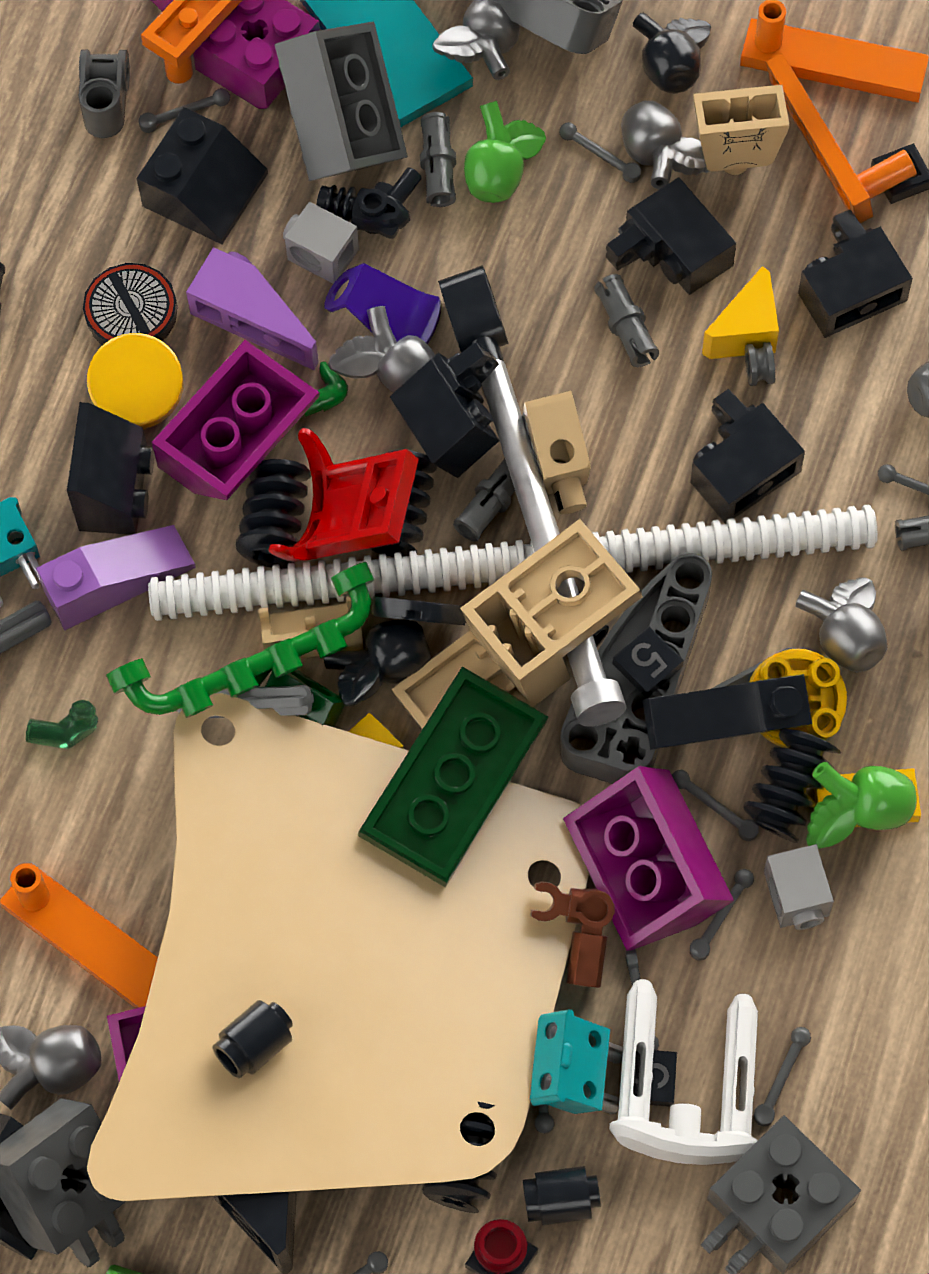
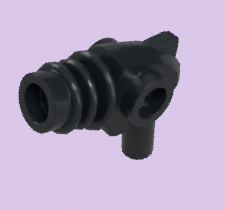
[316,167,422,239]

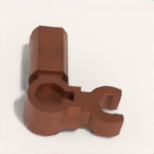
[530,882,615,988]

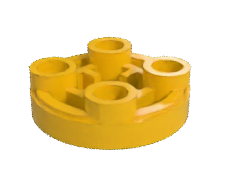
[87,333,184,430]
[749,649,847,748]

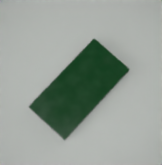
[358,666,549,888]

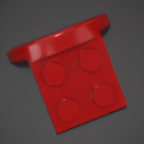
[268,428,419,562]

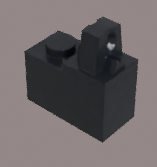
[606,177,736,295]
[798,209,913,338]
[390,342,500,478]
[690,389,805,524]

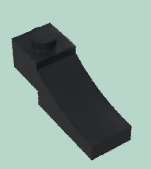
[642,674,812,750]

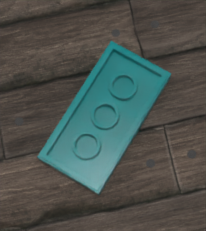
[300,0,473,127]

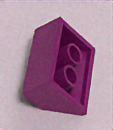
[152,340,320,500]
[563,766,734,951]

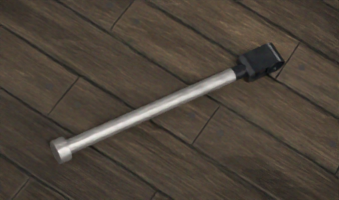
[438,265,626,726]

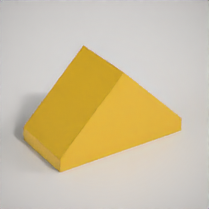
[702,266,779,359]

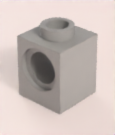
[283,201,359,284]
[764,844,834,930]

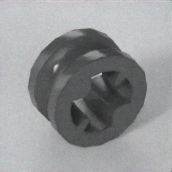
[745,342,775,386]

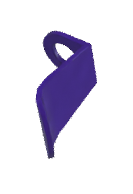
[324,263,441,344]

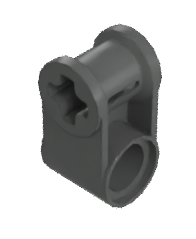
[78,49,130,138]

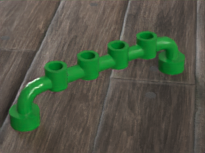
[106,562,375,718]

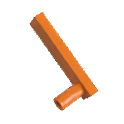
[141,0,242,84]
[740,0,929,103]
[766,53,917,224]
[0,863,158,1008]

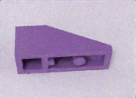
[186,247,319,370]
[36,525,196,631]

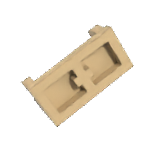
[258,596,364,659]

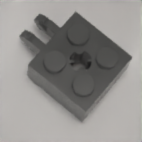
[0,1098,126,1268]
[701,1115,861,1274]

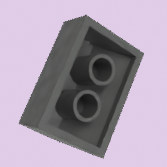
[274,21,408,181]

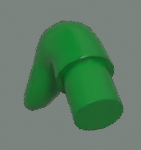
[304,361,348,417]

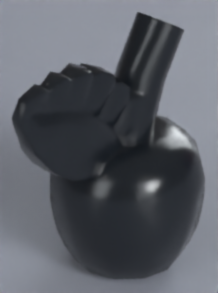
[633,12,711,94]
[324,620,431,706]

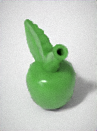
[464,101,546,203]
[806,762,917,849]

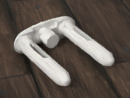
[609,979,758,1165]

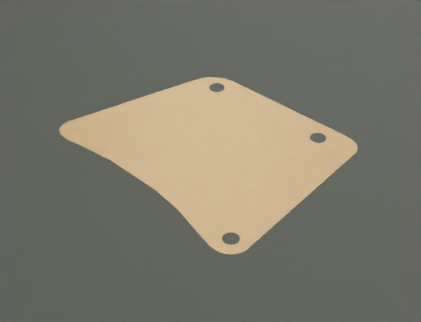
[87,693,589,1201]

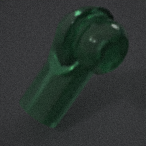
[26,700,98,749]

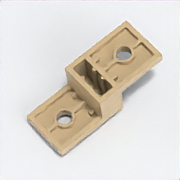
[391,519,642,730]

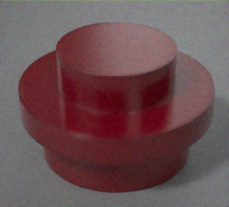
[474,1219,527,1274]

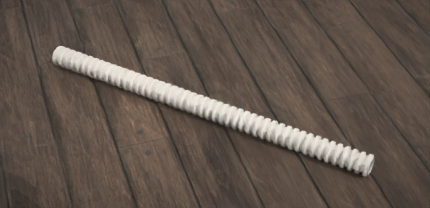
[148,505,878,621]

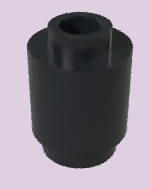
[212,1000,293,1078]
[523,1166,601,1226]

